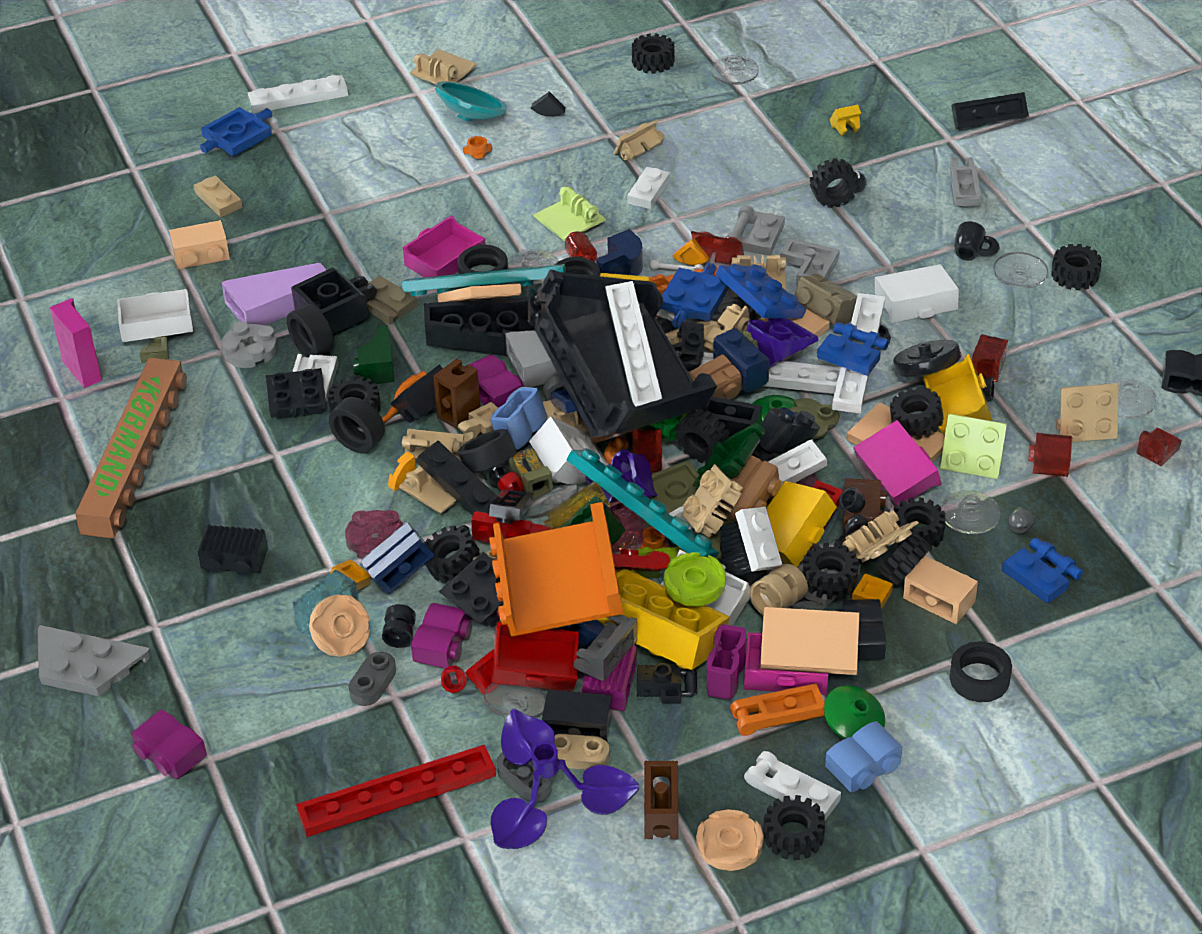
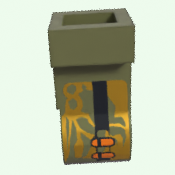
[509,448,553,501]

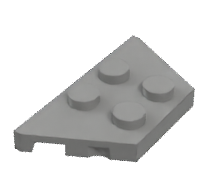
[38,625,151,696]

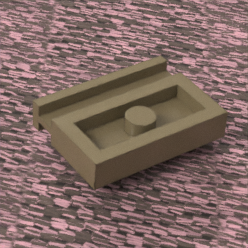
[367,276,418,325]

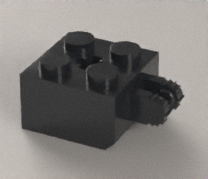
[291,267,378,335]

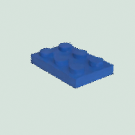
[716,264,807,318]

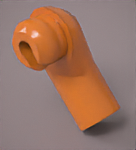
[604,436,629,464]

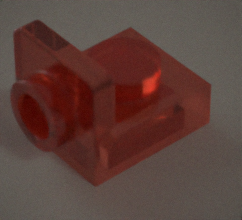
[1137,427,1182,467]

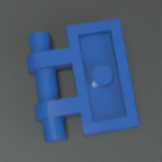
[817,322,889,376]
[1002,537,1084,604]

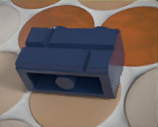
[713,328,769,392]
[361,522,435,595]

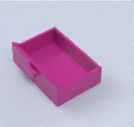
[403,215,486,277]
[49,298,102,388]
[853,420,942,506]
[744,632,828,695]

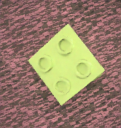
[533,187,606,241]
[940,414,1007,479]

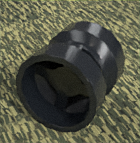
[382,604,416,648]

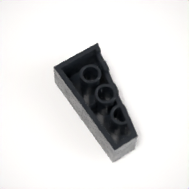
[424,297,535,356]

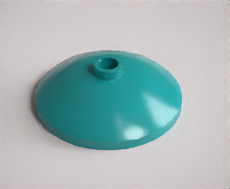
[435,81,507,121]

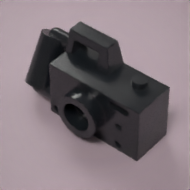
[672,321,704,372]
[637,663,697,704]

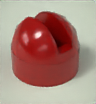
[497,472,523,492]
[441,665,467,693]

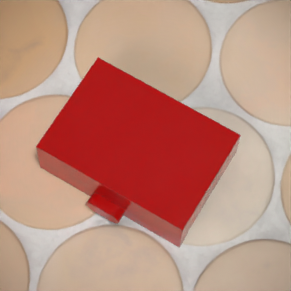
[491,622,579,692]

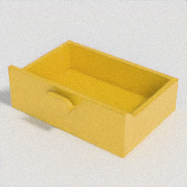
[923,354,993,435]
[766,481,837,567]

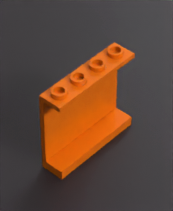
[489,502,624,637]

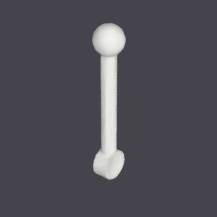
[649,260,704,271]

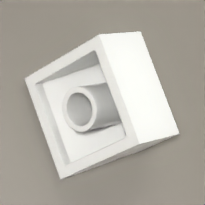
[529,416,609,486]

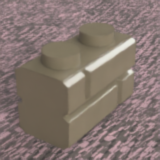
[794,274,857,325]

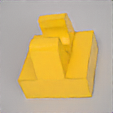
[829,104,861,136]

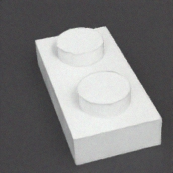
[627,167,670,209]
[735,507,782,572]

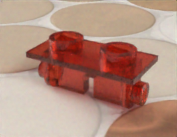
[691,231,744,265]

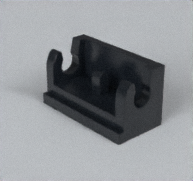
[390,364,443,423]

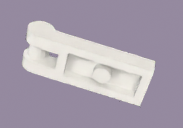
[744,751,841,820]

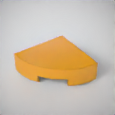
[672,238,710,265]
[388,451,416,491]

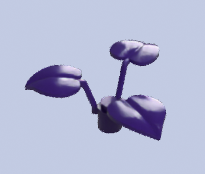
[490,708,639,849]

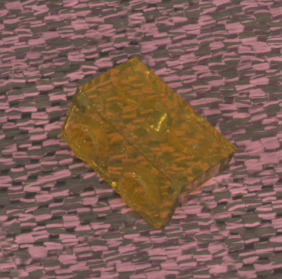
[543,482,610,529]

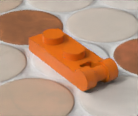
[730,683,824,736]

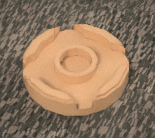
[309,595,370,657]
[696,809,764,871]

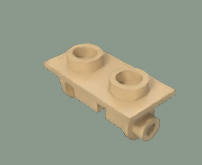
[613,119,665,161]
[704,304,750,353]
[402,429,464,461]

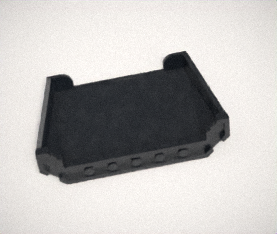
[535,269,717,437]

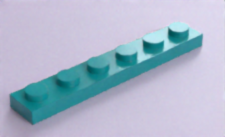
[402,264,566,296]
[566,448,719,558]

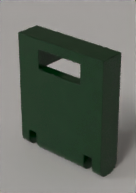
[693,423,765,490]

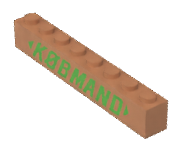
[75,358,187,538]

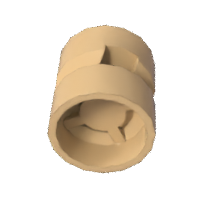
[750,564,808,615]

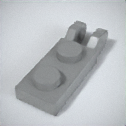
[950,157,981,207]

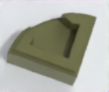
[140,336,169,363]

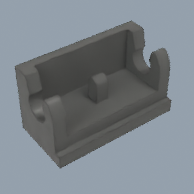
[574,615,637,682]

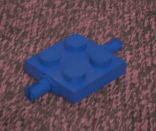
[200,107,272,156]
[660,263,729,329]

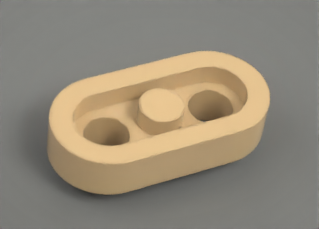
[554,734,610,770]

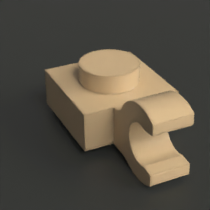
[458,402,498,444]

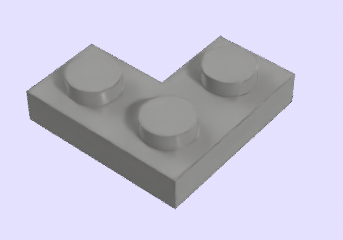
[780,238,840,284]

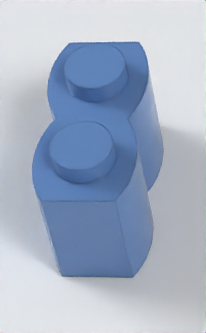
[490,387,548,450]
[825,721,903,792]

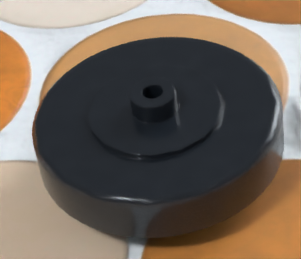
[893,339,961,377]

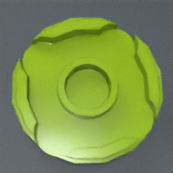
[664,552,726,607]

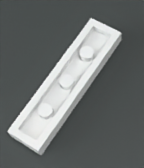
[247,75,348,113]

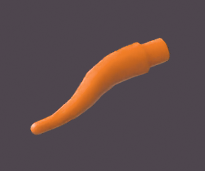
[382,371,427,423]

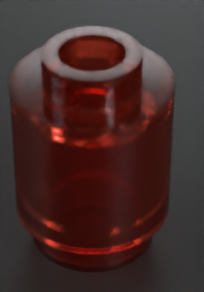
[564,231,597,262]

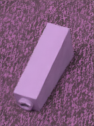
[222,263,326,326]

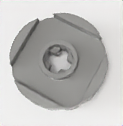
[221,321,277,368]

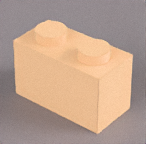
[169,220,230,269]
[903,556,978,625]

